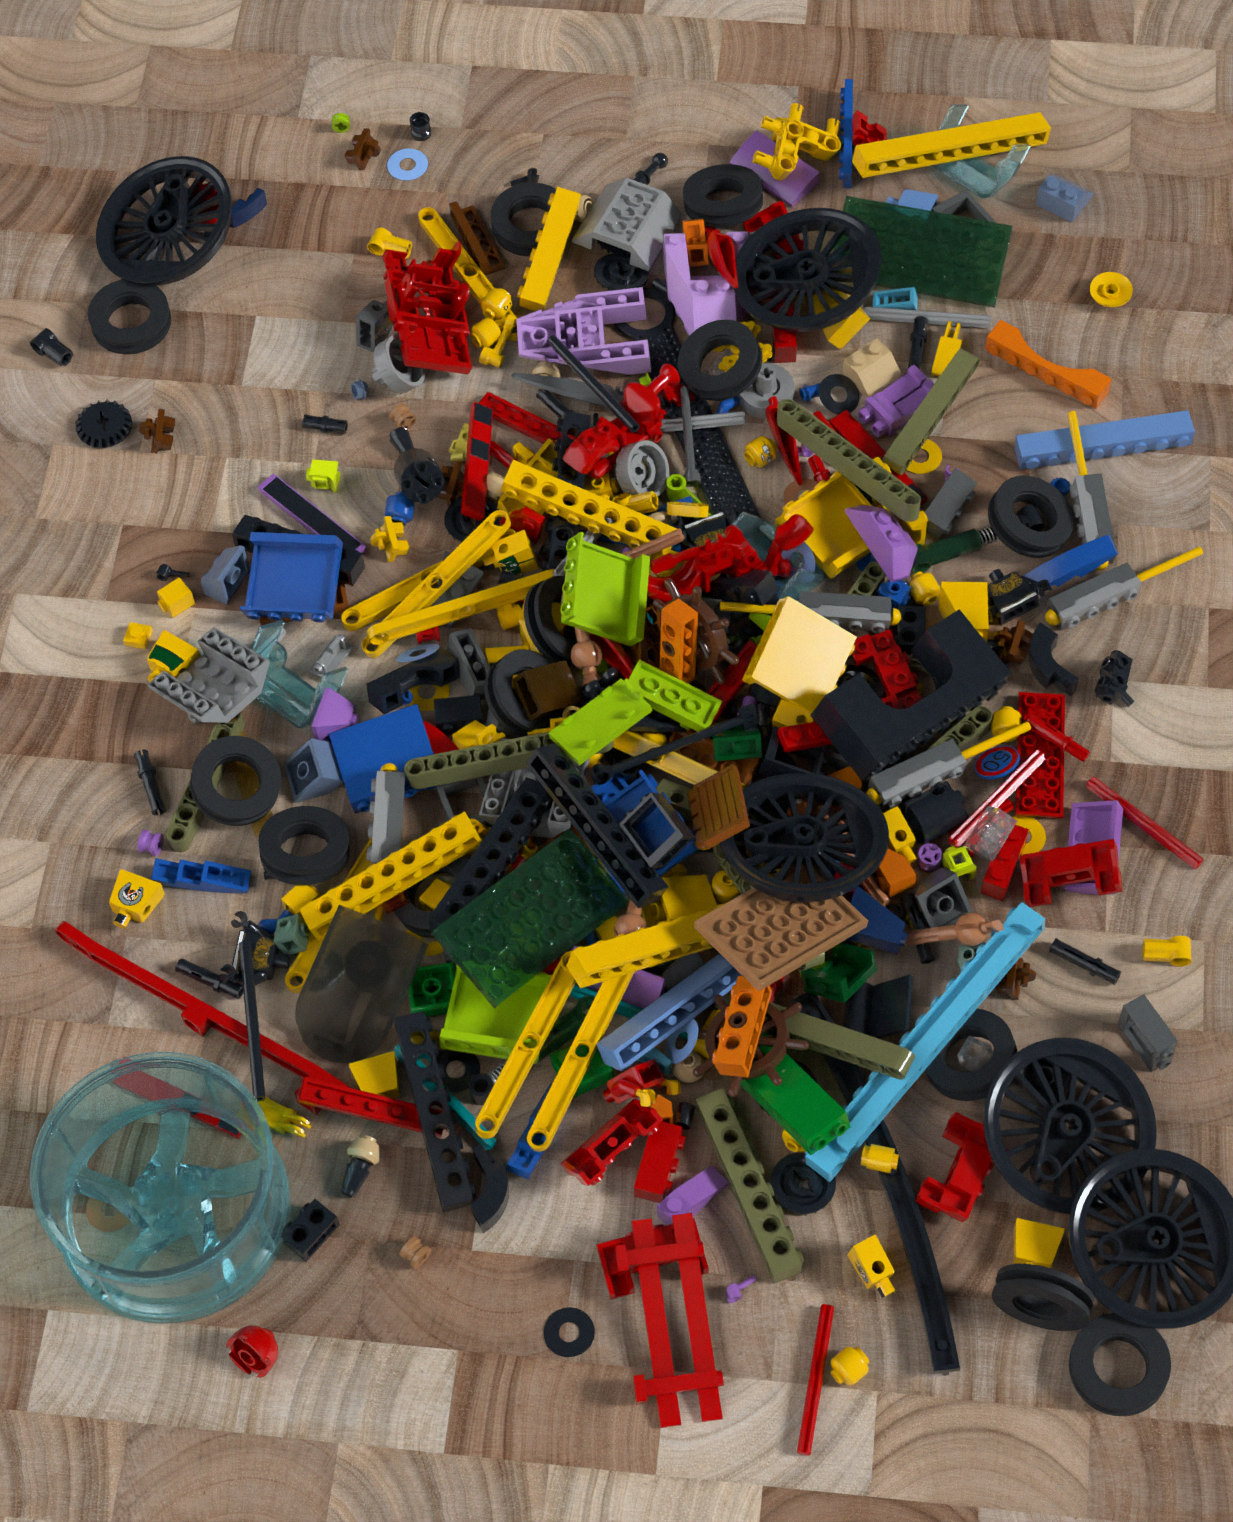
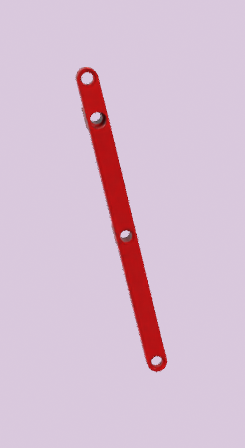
[54,921,367,1120]

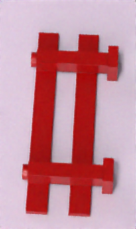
[615,1213,724,1428]

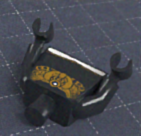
[668,497,738,550]
[987,569,1053,626]
[220,911,290,986]

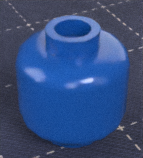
[384,492,415,526]

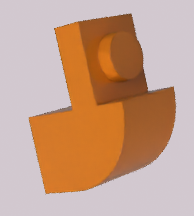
[682,219,709,267]

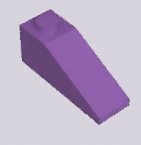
[657,1166,729,1225]

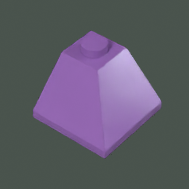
[311,687,359,742]

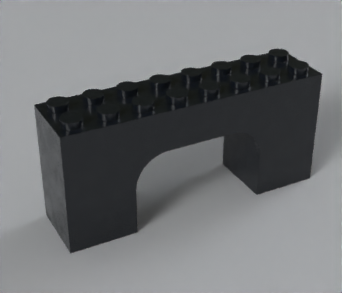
[810,609,1011,781]

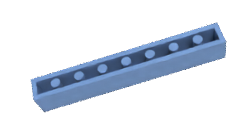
[1014,410,1195,469]
[596,953,742,1071]

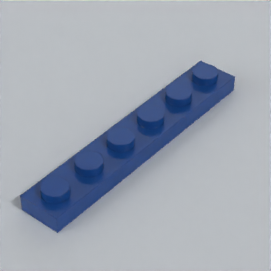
[839,79,853,188]

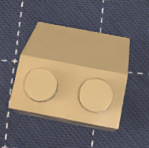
[843,338,902,398]

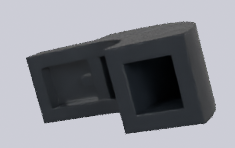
[1029,622,1079,696]
[470,1144,509,1233]

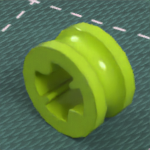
[332,113,350,133]

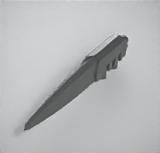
[511,373,669,416]

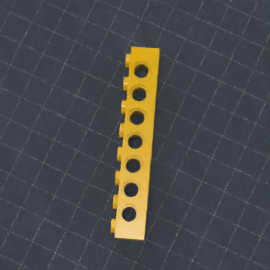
[501,460,677,550]
[299,811,482,941]

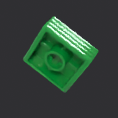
[405,962,455,1017]
[550,1045,615,1099]

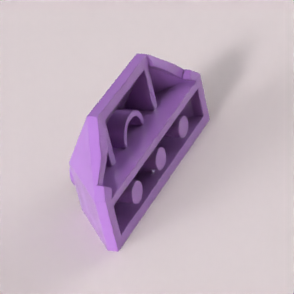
[845,505,918,582]

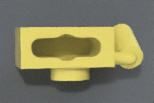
[449,423,469,462]

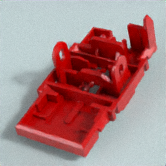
[382,241,472,375]

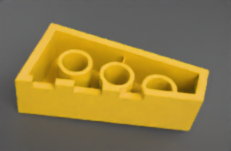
[813,287,870,350]

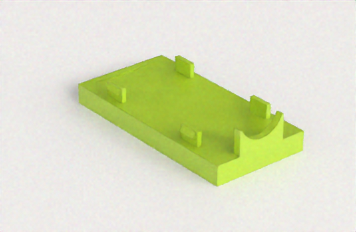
[629,659,722,732]
[549,679,652,766]

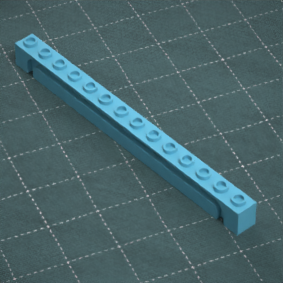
[805,902,1045,1182]

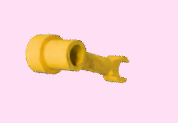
[479,314,517,368]

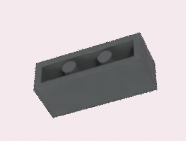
[925,468,977,539]
[446,628,490,700]

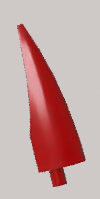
[707,229,738,288]
[765,396,802,486]
[590,633,634,680]

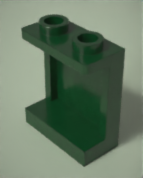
[710,724,762,761]
[801,942,877,1003]

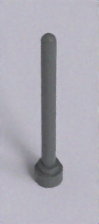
[680,386,701,487]

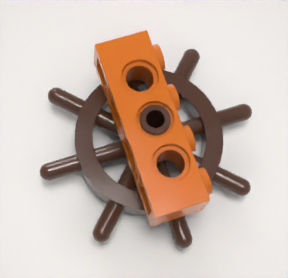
[652,578,739,685]
[687,976,809,1097]

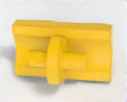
[370,516,409,562]

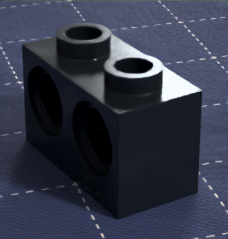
[893,605,926,657]
[281,1199,340,1262]

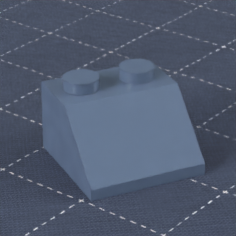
[1036,175,1094,222]
[201,545,250,605]
[283,738,343,802]

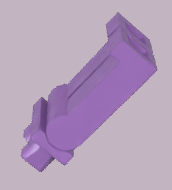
[858,365,934,437]

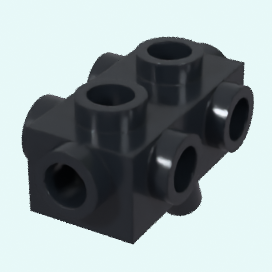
[1095,650,1134,707]

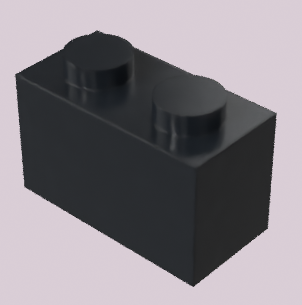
[434,695,483,735]

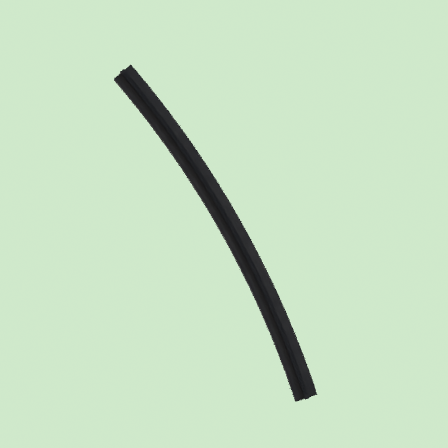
[792,992,960,1376]

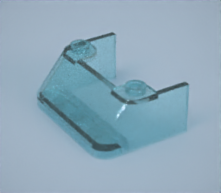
[931,104,1030,198]
[722,512,826,600]
[250,620,349,728]

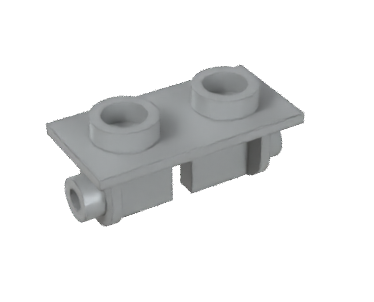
[309,634,353,681]

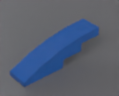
[1024,535,1118,595]
[151,858,251,893]
[506,1083,553,1180]

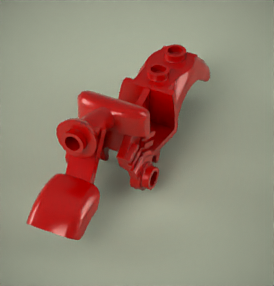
[562,364,695,479]
[647,514,814,604]

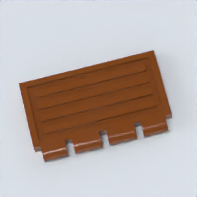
[687,764,750,849]

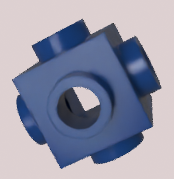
[877,580,911,612]

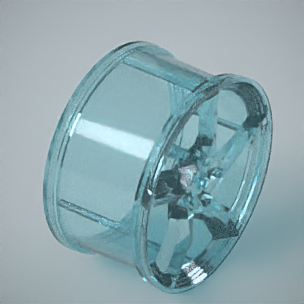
[30,1052,291,1324]

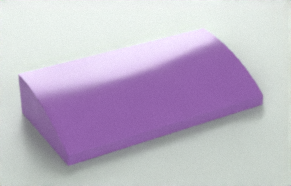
[730,130,819,207]
[1064,800,1123,895]
[572,946,665,1009]

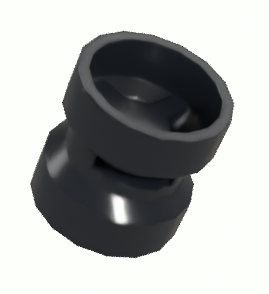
[409,112,431,141]

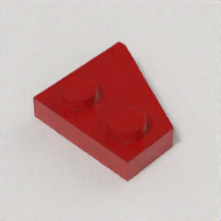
[499,506,545,543]

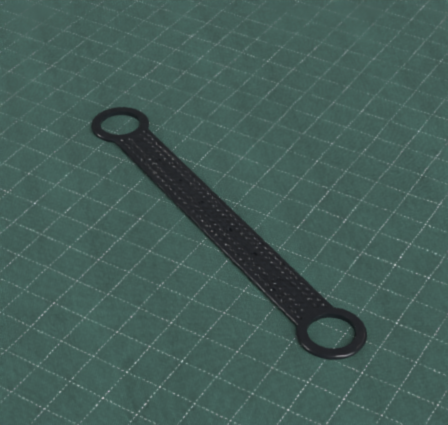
[614,288,800,636]

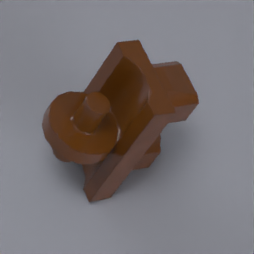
[345,128,381,170]
[139,409,175,453]
[437,461,464,506]
[993,620,1033,665]
[995,958,1036,1000]

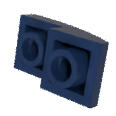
[230,188,267,228]

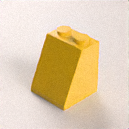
[938,581,989,642]
[641,874,718,928]

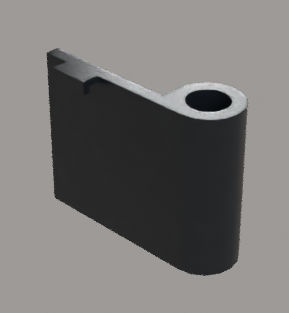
[844,974,913,1039]

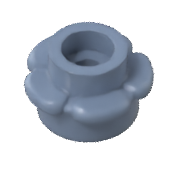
[351,379,369,400]

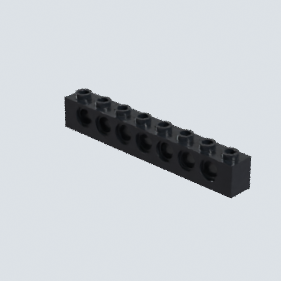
[541,411,591,572]
[526,743,669,909]
[428,777,553,943]
[394,1010,476,1212]

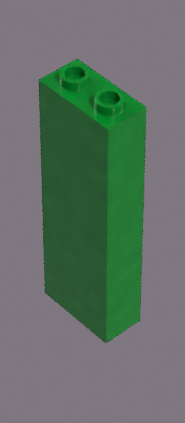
[740,1034,851,1155]

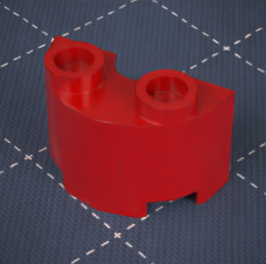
[852,110,887,146]

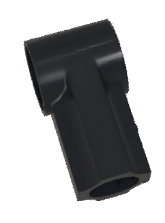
[30,328,73,366]

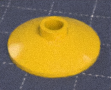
[1090,272,1133,307]

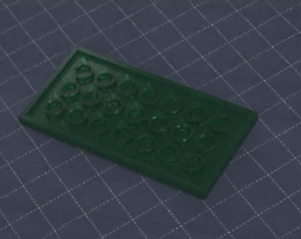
[833,196,1013,308]
[431,828,630,1009]

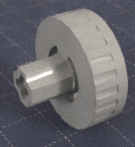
[372,335,426,393]
[738,363,795,419]
[614,440,669,496]

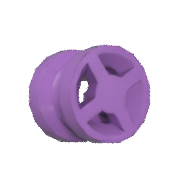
[137,829,164,856]
[917,843,942,873]

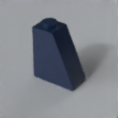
[846,887,908,954]

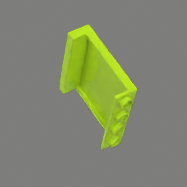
[560,532,650,647]
[440,960,552,1064]

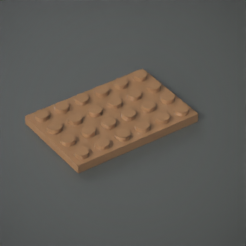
[694,864,868,992]

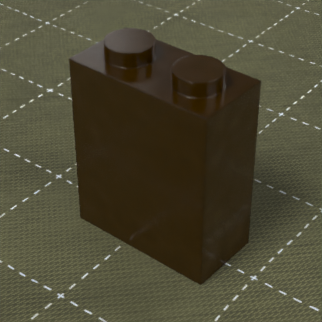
[512,660,584,722]

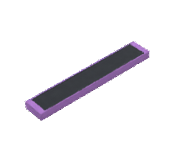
[258,473,367,554]

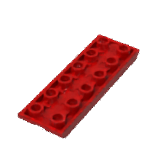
[1015,692,1065,819]

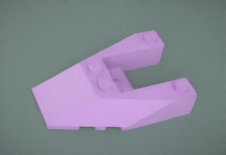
[663,231,753,336]
[516,287,651,375]

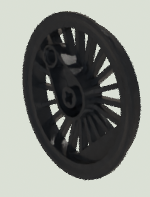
[96,156,232,285]
[733,208,882,332]
[719,773,889,902]
[983,1038,1157,1214]
[1068,1149,1233,1329]

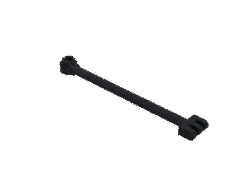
[590,704,758,785]

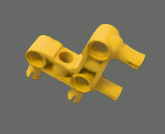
[752,103,841,181]

